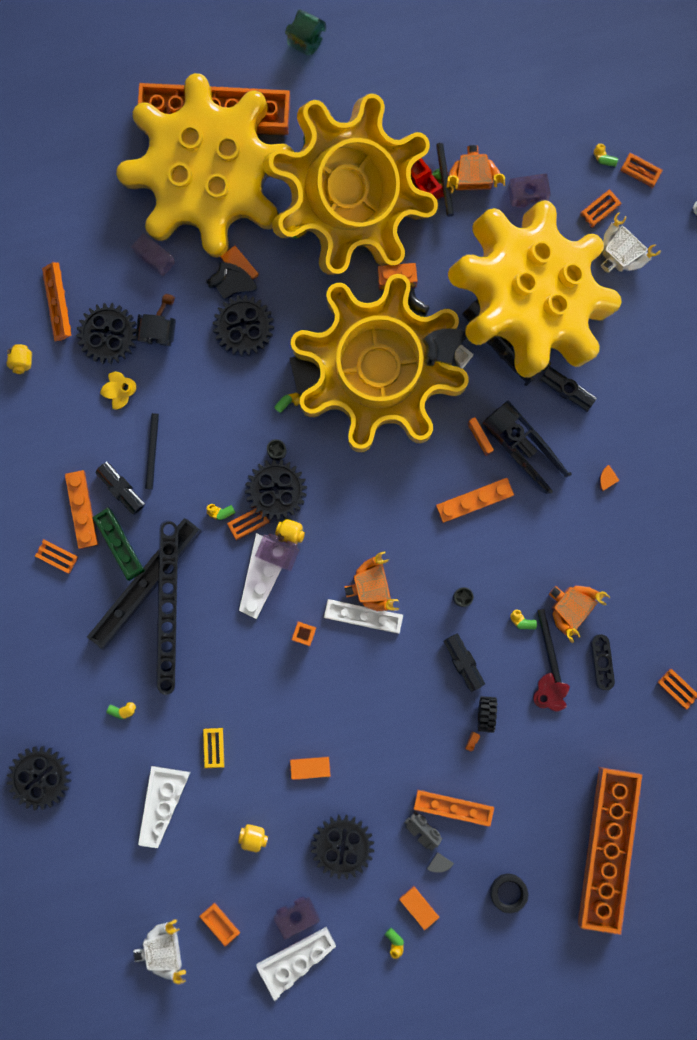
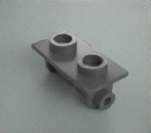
[404,810,442,851]

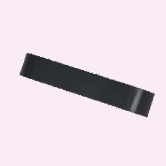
[591,634,615,690]

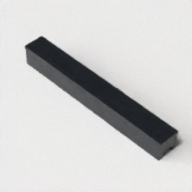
[87,518,201,650]

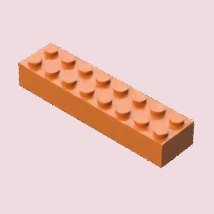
[138,83,291,135]
[578,767,642,934]

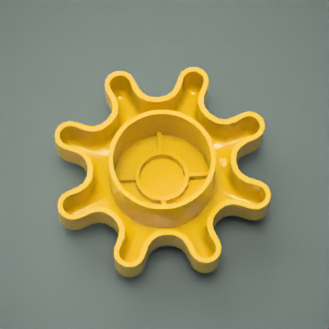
[116,73,294,258]
[263,94,438,275]
[448,201,622,378]
[291,274,469,452]

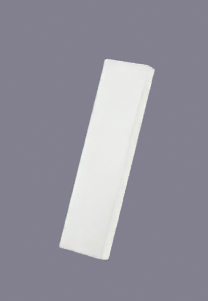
[324,599,403,634]

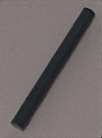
[436,143,454,217]
[145,413,159,490]
[537,609,562,683]

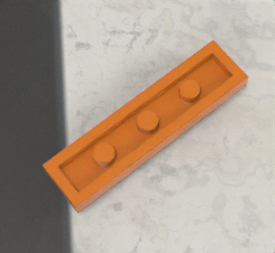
[42,262,71,341]
[65,470,98,549]
[436,478,514,523]
[413,790,494,827]

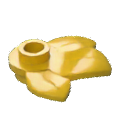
[100,372,136,410]

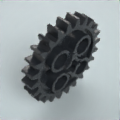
[213,295,274,357]
[76,303,137,365]
[245,459,307,521]
[7,746,71,810]
[311,814,374,880]

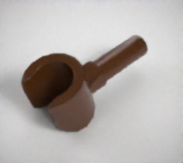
[156,294,175,316]

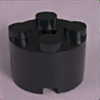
[136,314,176,346]

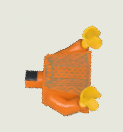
[446,145,505,190]
[344,552,399,611]
[548,585,610,643]

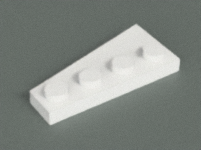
[239,533,291,619]
[138,766,191,848]

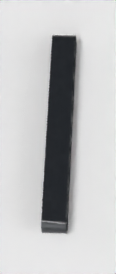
[156,520,178,695]

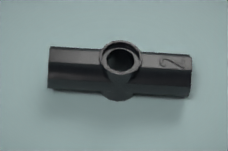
[540,366,597,412]
[95,462,146,515]
[443,633,485,692]

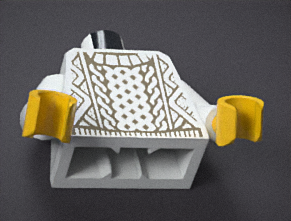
[601,212,661,273]
[134,919,186,984]

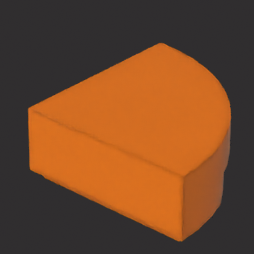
[600,465,620,491]
[465,731,480,752]

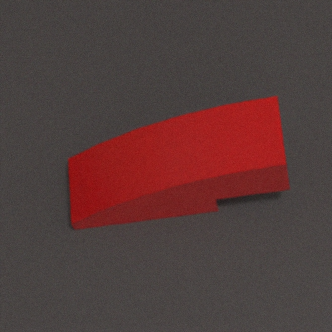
[411,158,444,200]

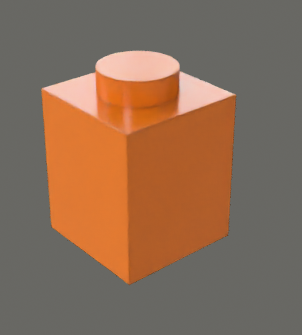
[292,622,317,646]

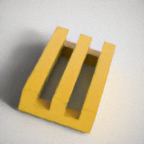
[203,728,224,768]

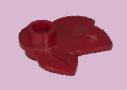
[533,673,570,711]

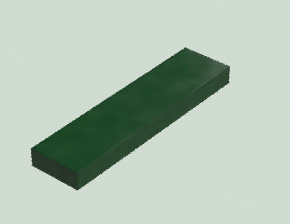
[92,507,145,581]

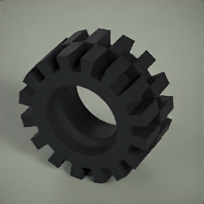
[477,696,497,733]

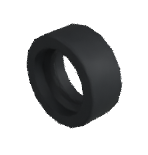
[490,873,529,914]

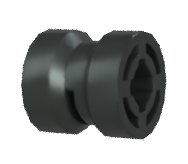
[267,439,287,461]
[453,587,474,607]

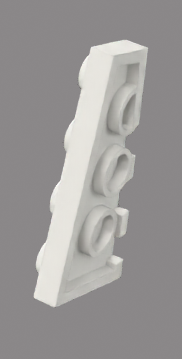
[256,927,336,1001]

